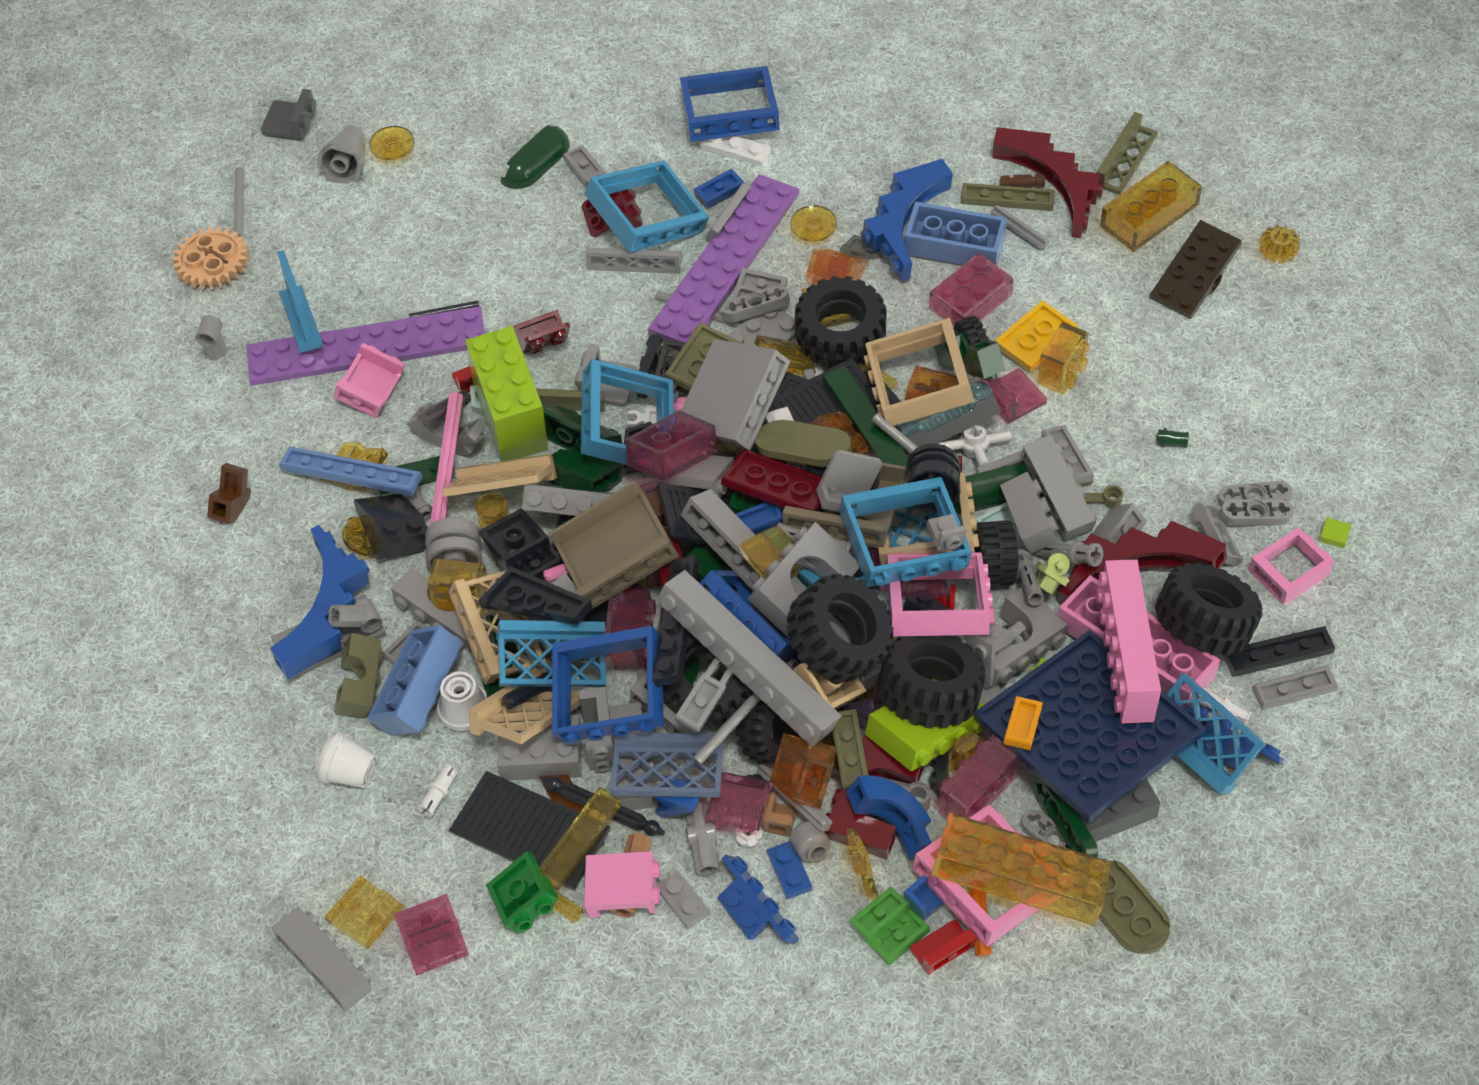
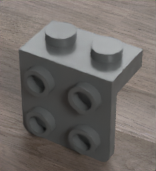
[261,89,316,140]

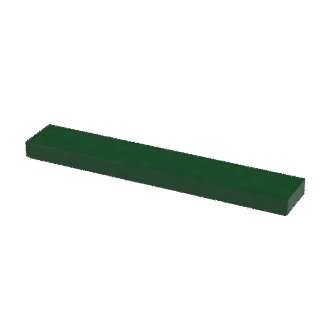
[823,366,908,479]

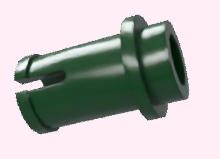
[1156,427,1189,448]

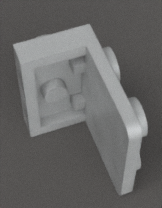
[575,343,637,405]
[816,450,882,518]
[951,623,1013,688]

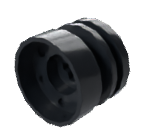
[906,443,961,513]

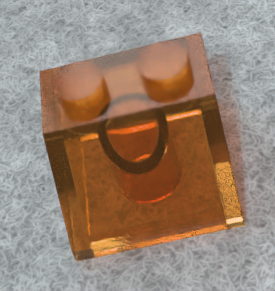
[805,248,869,284]

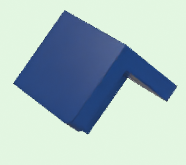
[904,875,943,921]

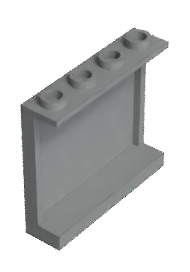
[674,339,790,451]

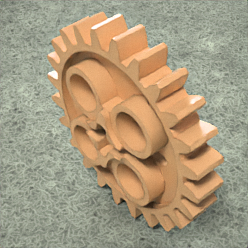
[172,226,249,290]

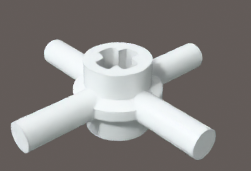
[938,425,1012,467]

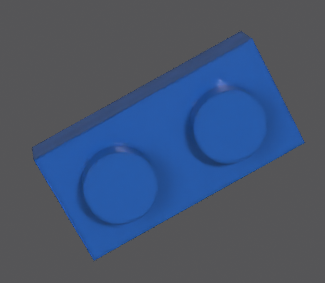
[694,168,744,208]
[766,841,812,899]

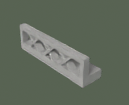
[586,248,682,274]

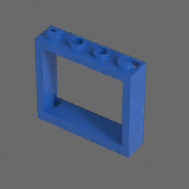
[680,66,780,142]
[700,570,799,662]
[552,626,664,744]

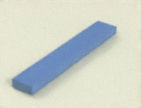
[279,446,422,496]

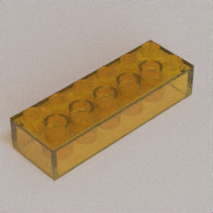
[931,812,1112,926]

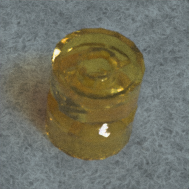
[475,492,510,530]

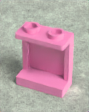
[334,343,405,418]
[584,851,661,918]

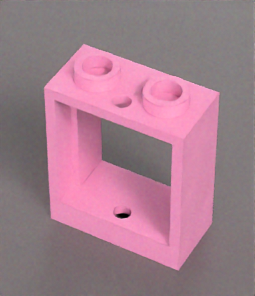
[1249,527,1334,606]

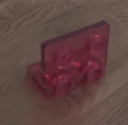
[980,368,1047,424]

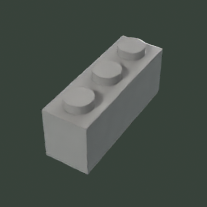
[1000,471,1059,554]

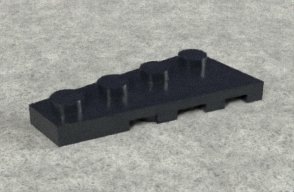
[478,567,593,625]

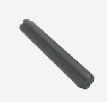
[417,389,471,425]

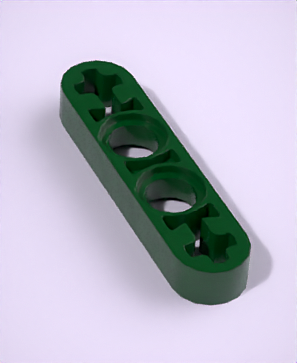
[1033,777,1098,863]

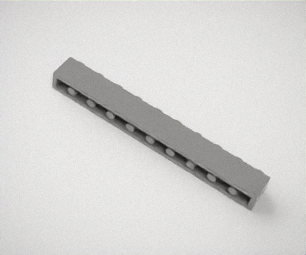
[681,489,882,690]

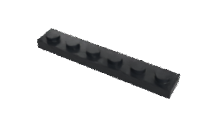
[652,555,699,687]

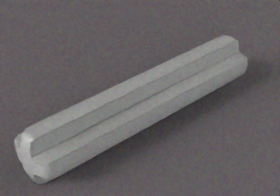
[990,205,1049,250]

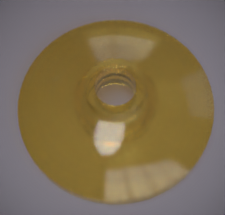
[369,126,414,160]
[790,205,837,242]

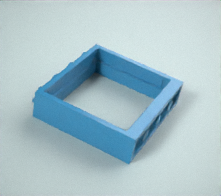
[585,160,709,253]
[581,359,676,473]
[839,477,972,587]

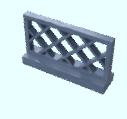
[610,733,724,798]

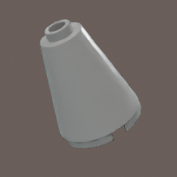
[317,126,365,184]

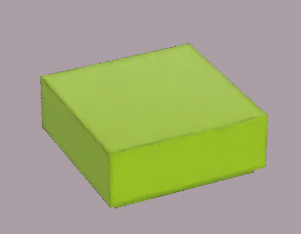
[1319,517,1352,549]

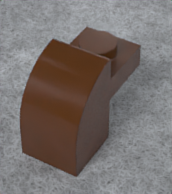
[207,463,251,524]

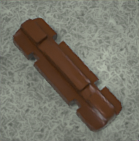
[1000,174,1045,188]

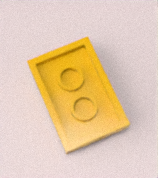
[994,300,1079,372]

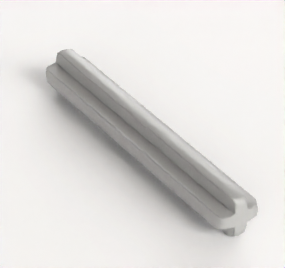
[757,763,832,832]

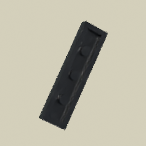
[1225,626,1335,677]

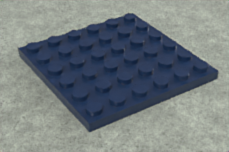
[973,630,1206,823]

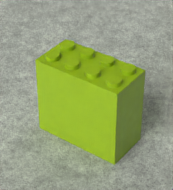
[465,326,548,461]

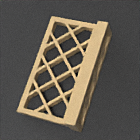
[442,453,557,497]
[448,571,546,685]
[469,668,581,744]

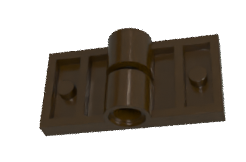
[1150,220,1242,319]

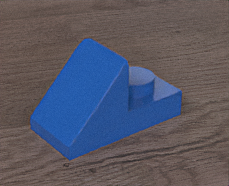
[655,775,700,818]

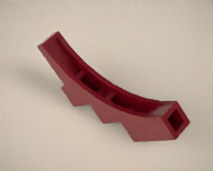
[992,127,1104,238]
[1058,521,1227,605]

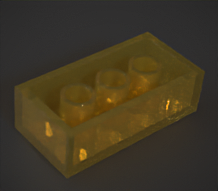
[1100,161,1202,252]

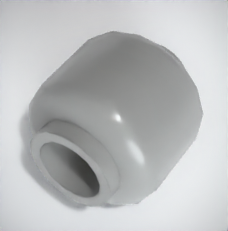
[790,821,830,862]

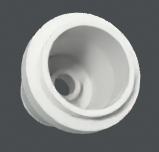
[436,672,487,731]
[316,731,377,788]

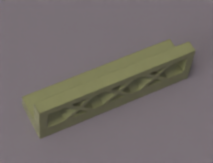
[1097,112,1158,195]

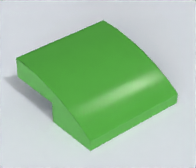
[849,886,930,966]

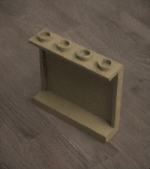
[783,463,906,549]
[548,480,679,610]

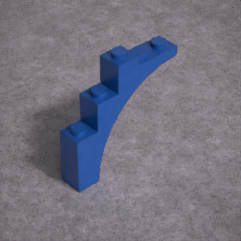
[861,159,953,281]
[270,525,370,680]

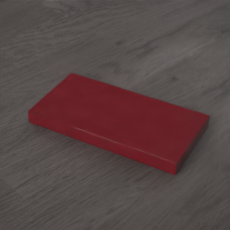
[721,449,822,512]

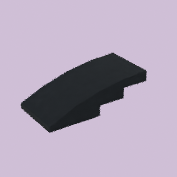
[479,508,575,584]

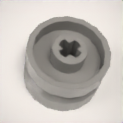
[425,517,482,578]

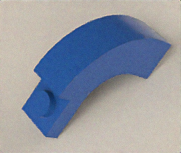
[846,776,931,860]

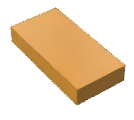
[1004,696,1043,750]

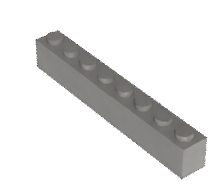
[656,570,841,747]

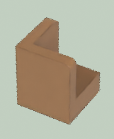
[763,793,798,837]

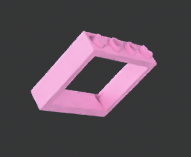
[887,553,995,636]
[912,805,1065,947]

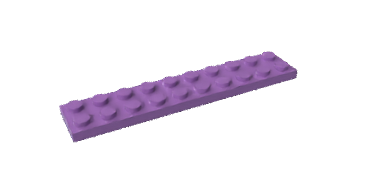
[648,174,799,348]
[246,306,485,386]

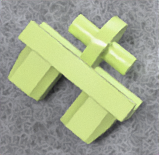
[1036,553,1070,595]

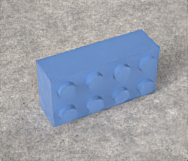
[904,201,1007,271]
[367,625,463,736]

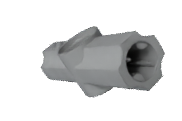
[686,797,720,876]

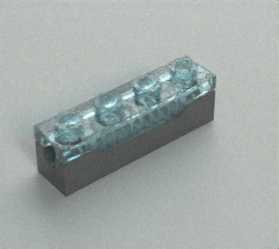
[896,381,1001,447]

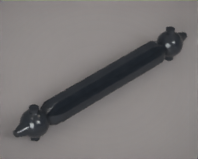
[542,776,665,836]

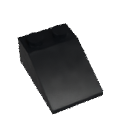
[353,494,427,559]

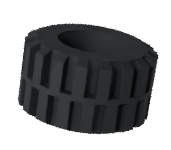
[973,520,1019,586]
[736,700,800,764]

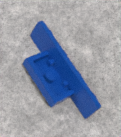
[1184,704,1284,769]
[717,854,799,943]

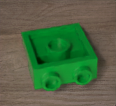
[486,851,559,933]

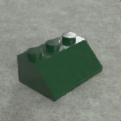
[543,406,623,452]

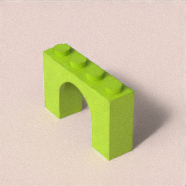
[865,679,984,771]

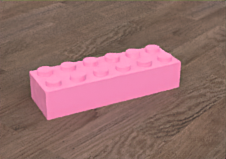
[1096,560,1161,723]
[1058,575,1220,711]

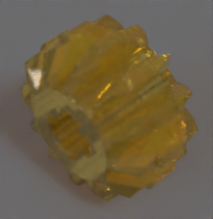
[1259,224,1300,264]

